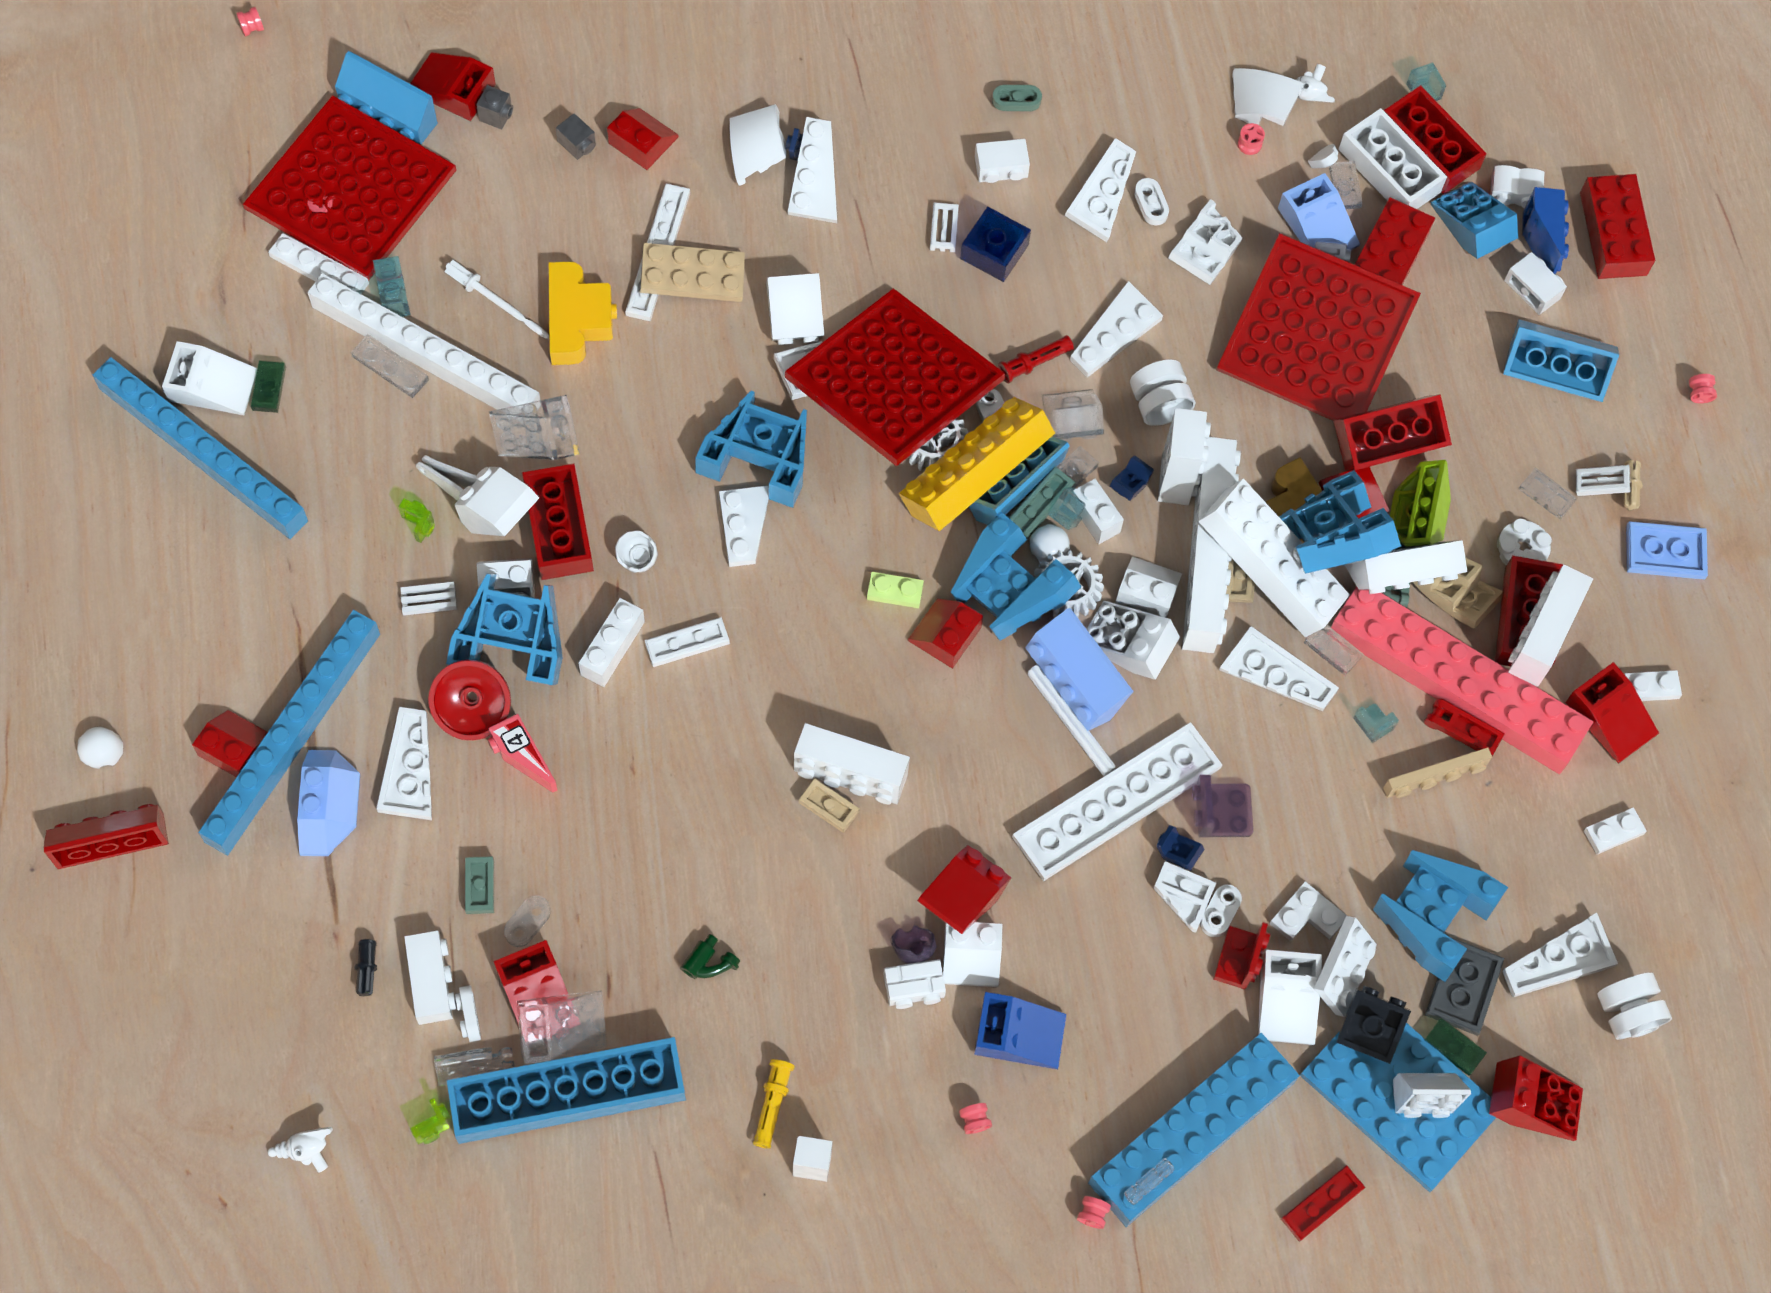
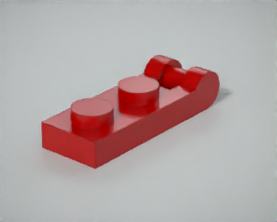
[1424,699,1505,756]

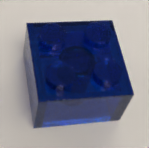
[960,206,1031,282]

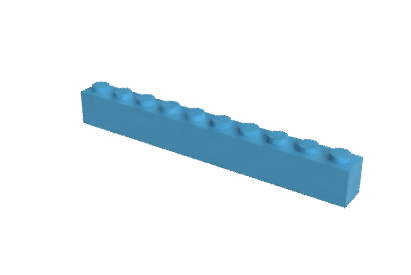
[92,357,308,539]
[198,610,380,856]

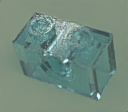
[373,256,411,317]

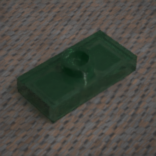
[251,361,286,413]
[1425,1018,1487,1076]

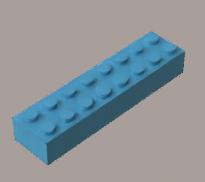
[1088,1032,1300,1227]
[447,1037,686,1144]

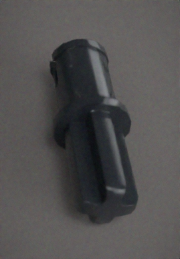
[354,939,377,997]

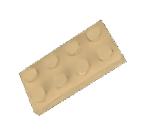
[640,243,745,302]

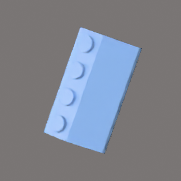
[1025,608,1134,731]

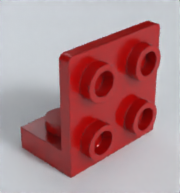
[1213,922,1271,990]

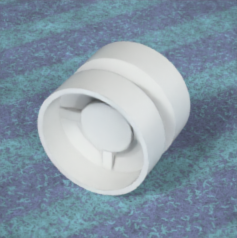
[1130,360,1196,426]
[1597,973,1672,1040]

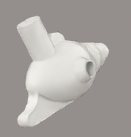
[1296,64,1335,103]
[268,1127,333,1173]

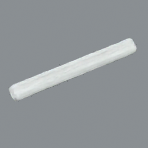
[1028,665,1115,776]

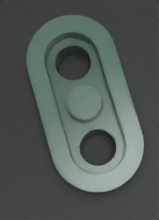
[992,85,1042,111]

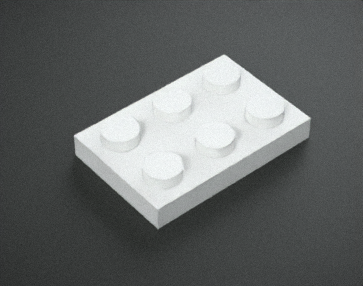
[1314,916,1377,1017]

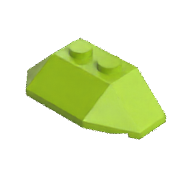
[1390,460,1451,547]

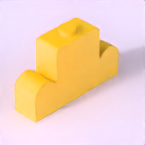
[549,262,617,365]

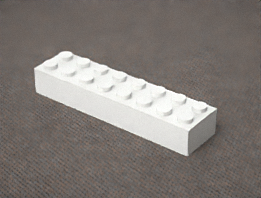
[1182,437,1241,653]

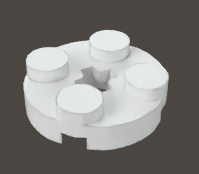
[1497,519,1552,565]

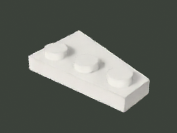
[719,485,769,567]

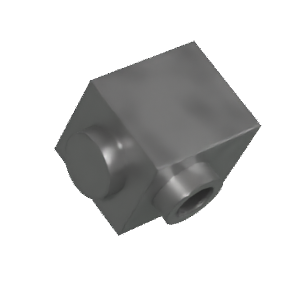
[476,85,514,130]
[556,113,596,160]

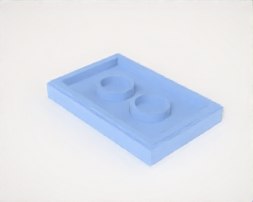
[1626,521,1708,580]

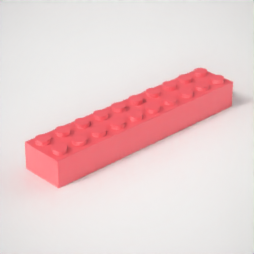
[1328,587,1593,775]

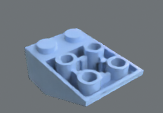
[1278,173,1360,250]

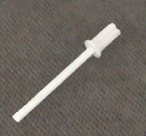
[444,260,550,339]

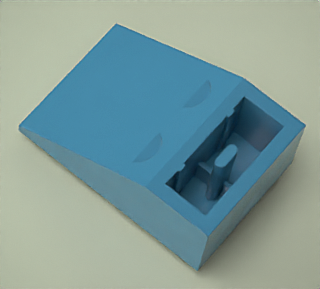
[1431,182,1518,259]

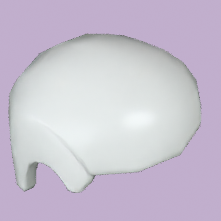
[1030,524,1070,563]
[615,530,658,573]
[77,727,123,769]

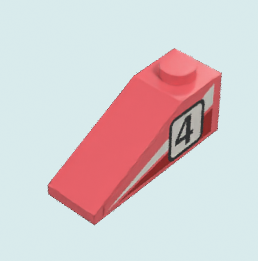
[487,714,557,793]

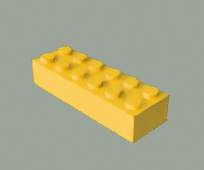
[898,397,1055,531]

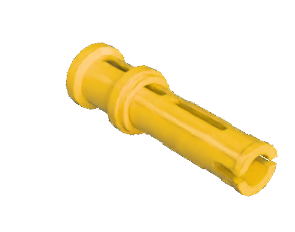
[753,1059,795,1149]

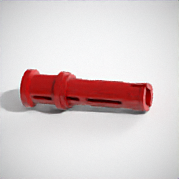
[998,335,1074,384]

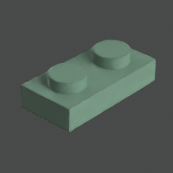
[465,857,494,914]

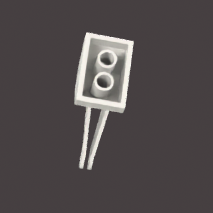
[416,455,539,536]

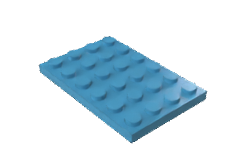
[1300,1023,1496,1192]

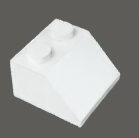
[1115,556,1182,618]
[943,922,1003,987]

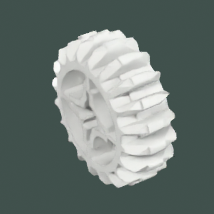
[908,417,968,471]
[1034,549,1104,618]

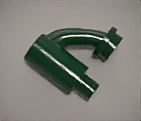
[680,934,740,979]

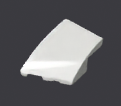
[1232,68,1304,126]
[730,104,786,186]
[1168,199,1242,285]

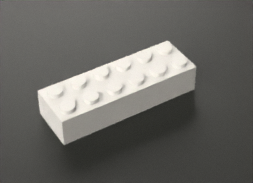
[1198,479,1350,637]

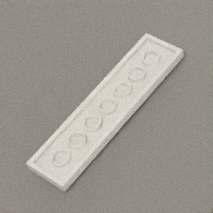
[1012,722,1222,881]

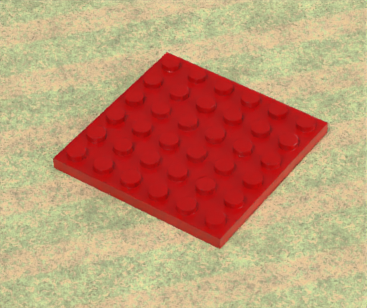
[243,95,457,281]
[1216,233,1421,421]
[785,288,1005,466]

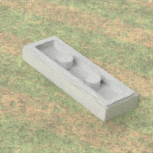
[645,617,730,667]

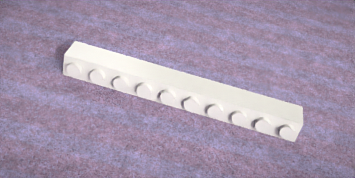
[308,273,542,426]

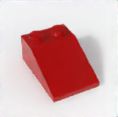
[917,845,1012,934]

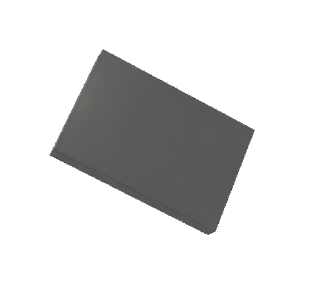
[1425,938,1505,1036]

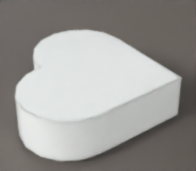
[1308,144,1339,169]

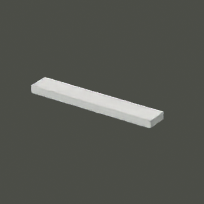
[625,183,690,321]

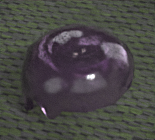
[891,925,937,964]

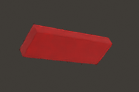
[1281,1165,1366,1242]

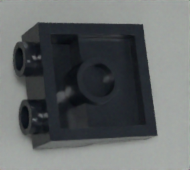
[1336,985,1411,1064]

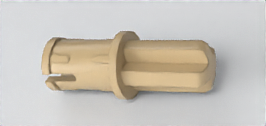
[1622,460,1643,511]

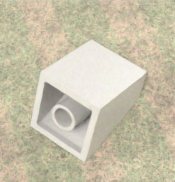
[766,273,824,345]

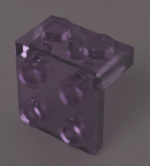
[1192,775,1254,837]

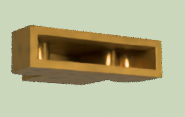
[1265,457,1322,543]

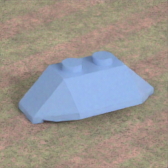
[297,750,360,856]

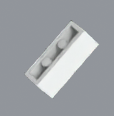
[579,598,645,687]
[404,931,457,1025]

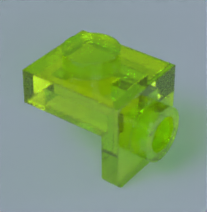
[398,498,435,543]
[410,1098,451,1145]

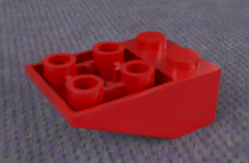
[410,52,496,121]
[1565,662,1659,764]
[493,940,580,1046]
[1489,1055,1583,1141]

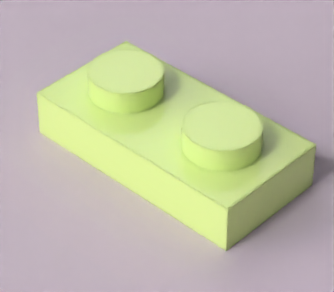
[867,572,924,608]

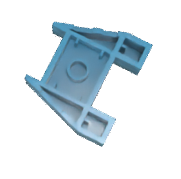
[695,391,807,508]
[1279,470,1401,574]
[951,512,1081,640]
[446,574,563,685]
[1373,850,1508,982]

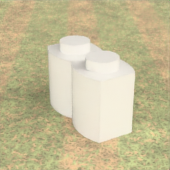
[1490,165,1545,208]

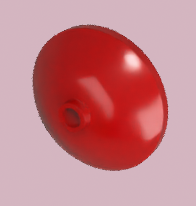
[428,660,511,740]

